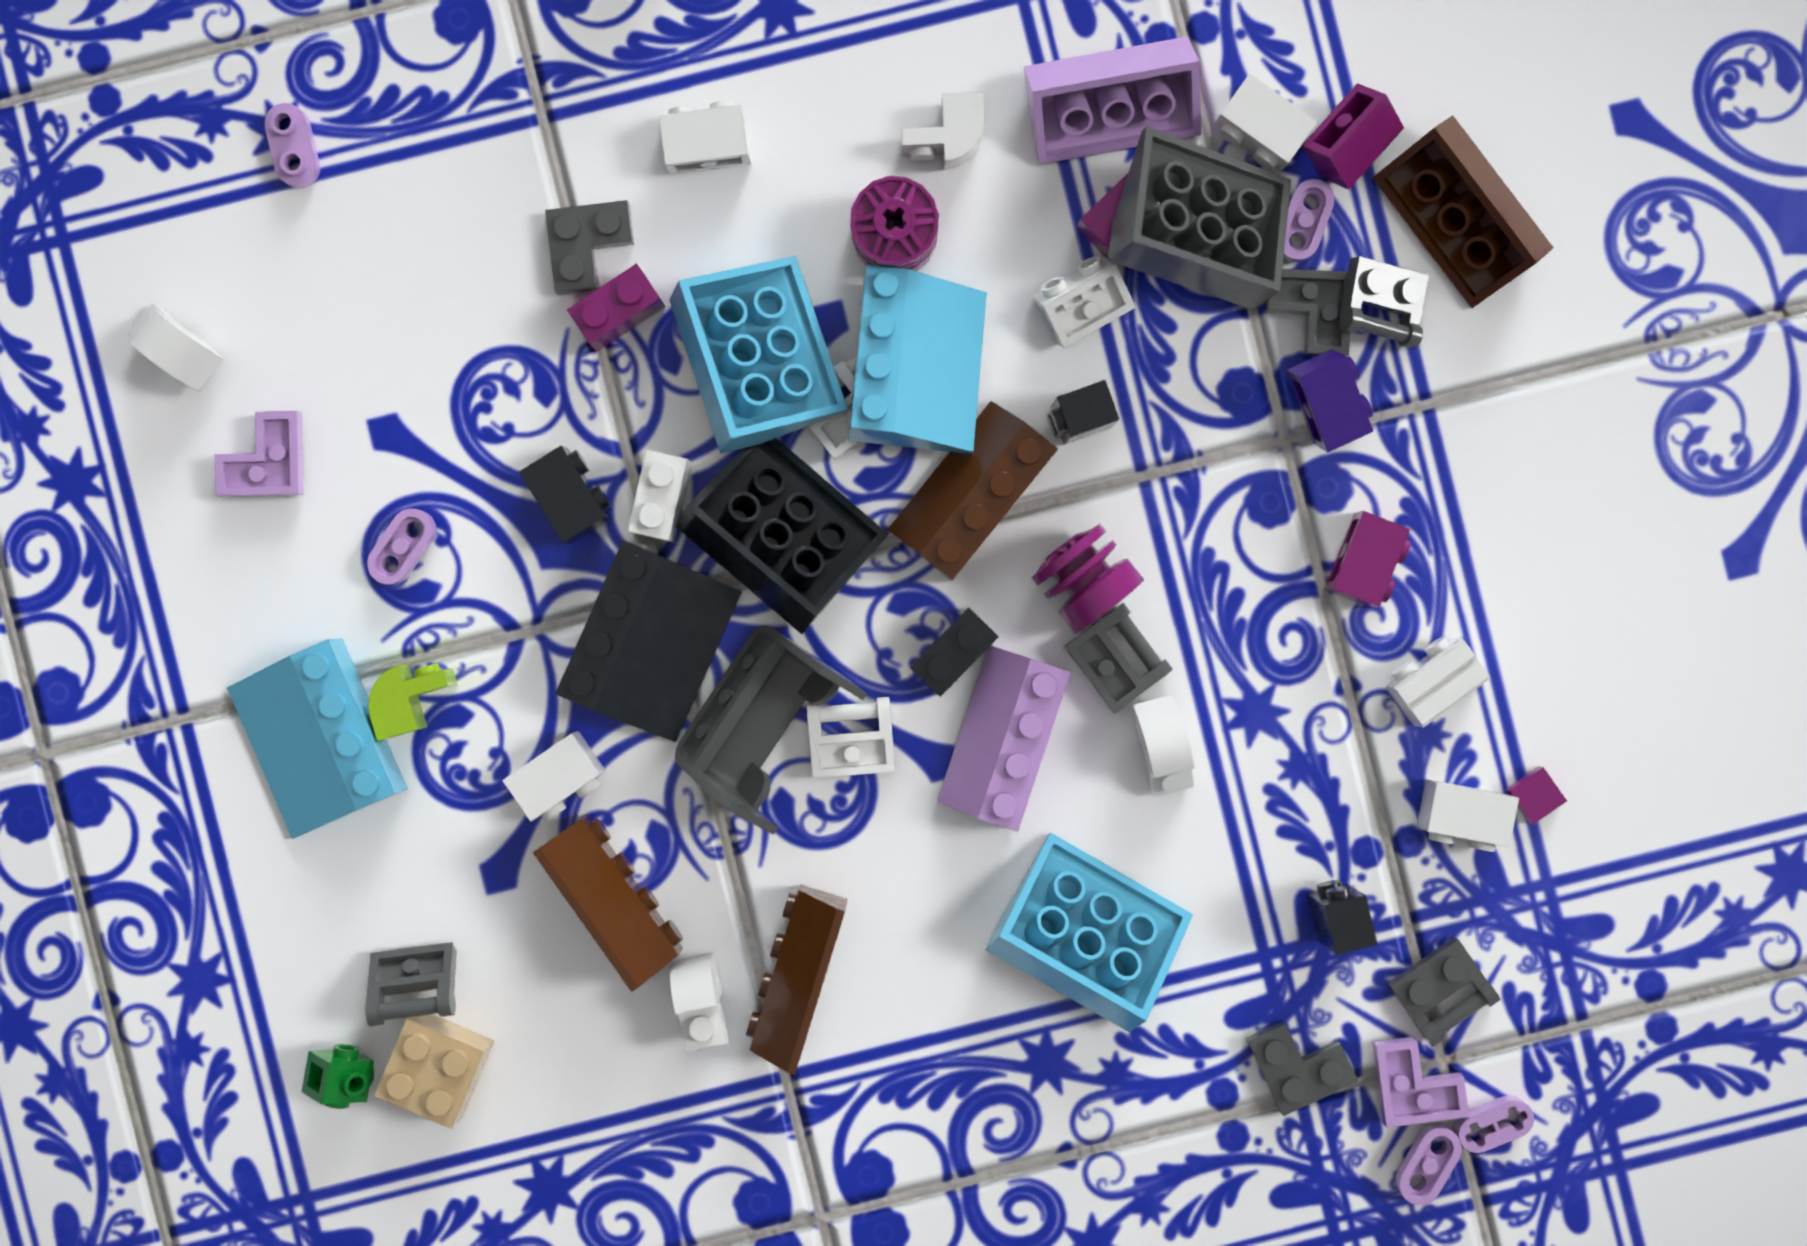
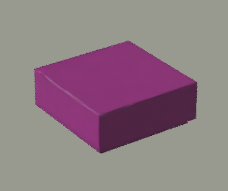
[1505,766,1567,825]

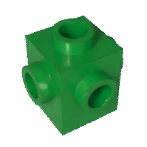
[301,1044,374,1109]

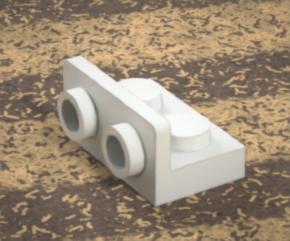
[1033,256,1136,348]

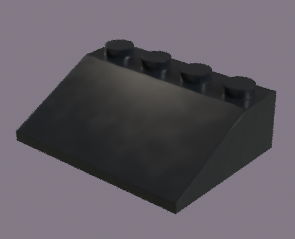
[676,438,888,634]
[555,540,743,742]

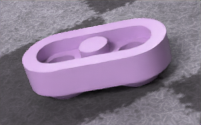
[264,103,320,189]
[1283,179,1334,263]
[367,509,436,585]
[1395,1124,1462,1206]

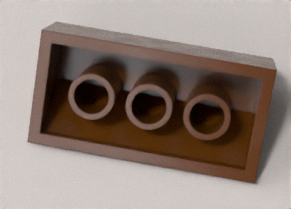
[1372,115,1554,308]
[887,401,1058,581]
[533,815,683,992]
[745,885,848,1075]

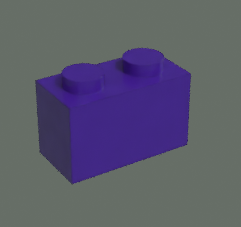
[1287,349,1373,453]

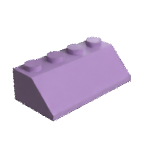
[1024,36,1201,165]
[937,646,1071,832]

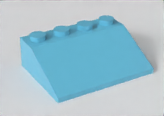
[669,256,848,454]
[848,264,987,454]
[227,638,408,839]
[985,832,1193,1032]

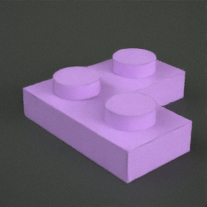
[214,411,304,497]
[1372,1037,1469,1128]

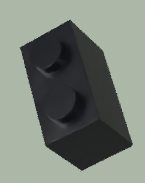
[1047,380,1120,445]
[519,445,612,545]
[910,607,999,697]
[1306,880,1378,955]

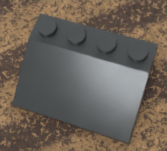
[1108,126,1291,310]

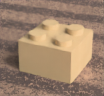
[374,1014,495,1129]

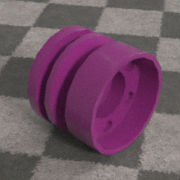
[850,176,939,271]
[1031,524,1144,633]

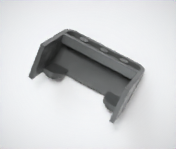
[675,625,868,835]

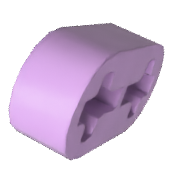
[1453,1095,1534,1153]

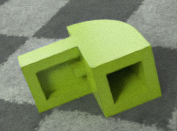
[368,663,458,741]

